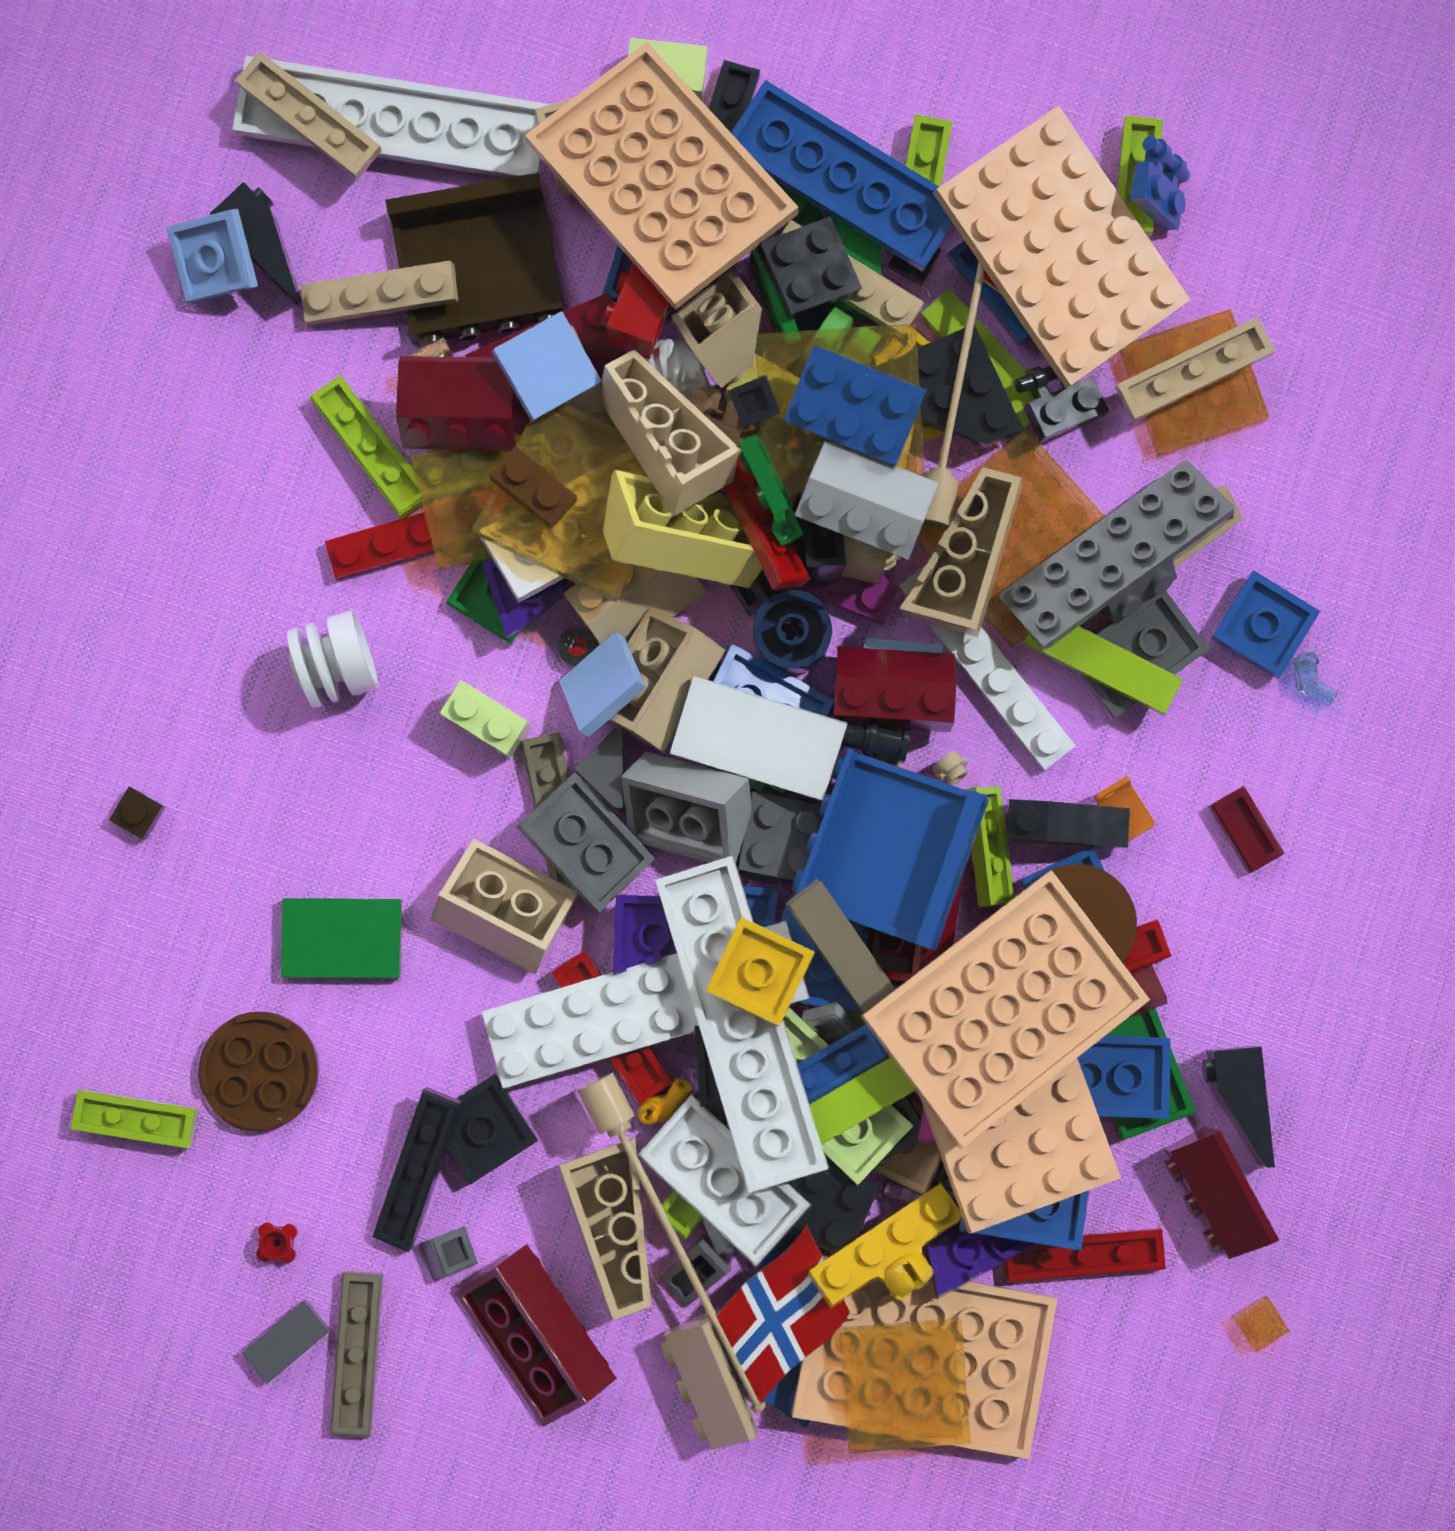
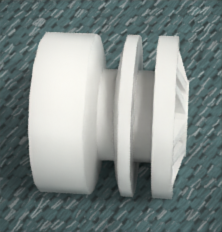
[287,610,379,709]

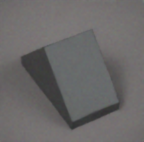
[575,729,624,810]
[659,1234,731,1307]

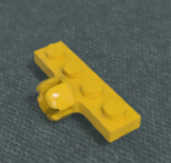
[808,1183,962,1308]

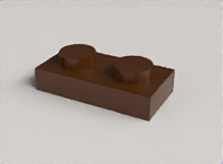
[490,446,577,530]

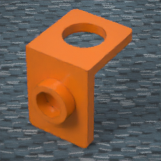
[1094,775,1155,842]

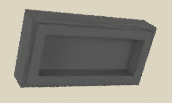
[242,1300,331,1384]

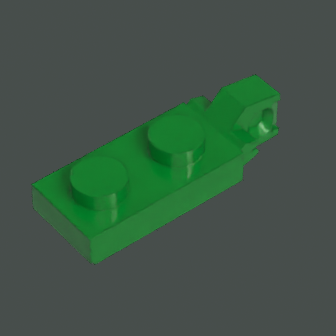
[738,434,805,545]

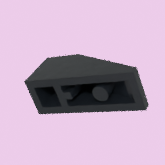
[210,181,302,306]
[1007,799,1130,848]
[1202,1045,1275,1168]

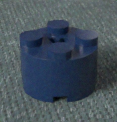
[753,590,832,674]

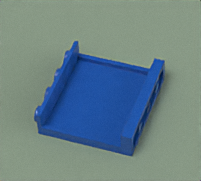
[792,748,989,951]

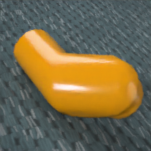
[637,1078,692,1125]

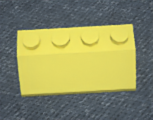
[603,470,762,588]

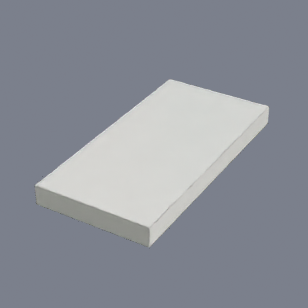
[670,676,847,800]
[638,1095,811,1266]

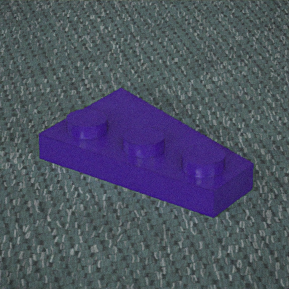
[482,557,606,639]
[613,895,677,975]
[925,1221,1038,1300]

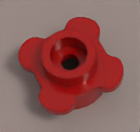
[256,1222,298,1264]

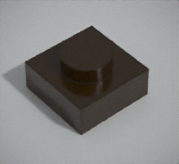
[109,786,166,840]

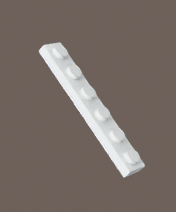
[898,564,1075,771]

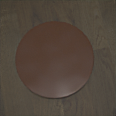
[1029,864,1137,963]
[198,1011,320,1131]

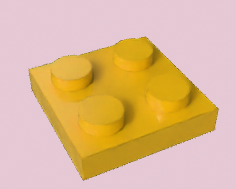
[706,917,815,1026]

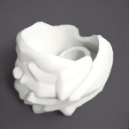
[644,339,711,402]

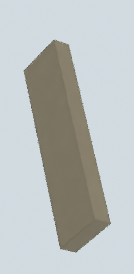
[521,732,574,890]
[785,879,895,1015]
[330,1271,384,1437]

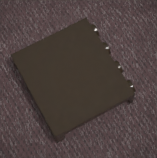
[385,172,564,348]

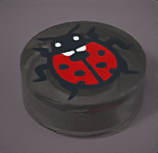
[557,627,597,667]

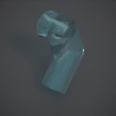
[1292,651,1338,707]

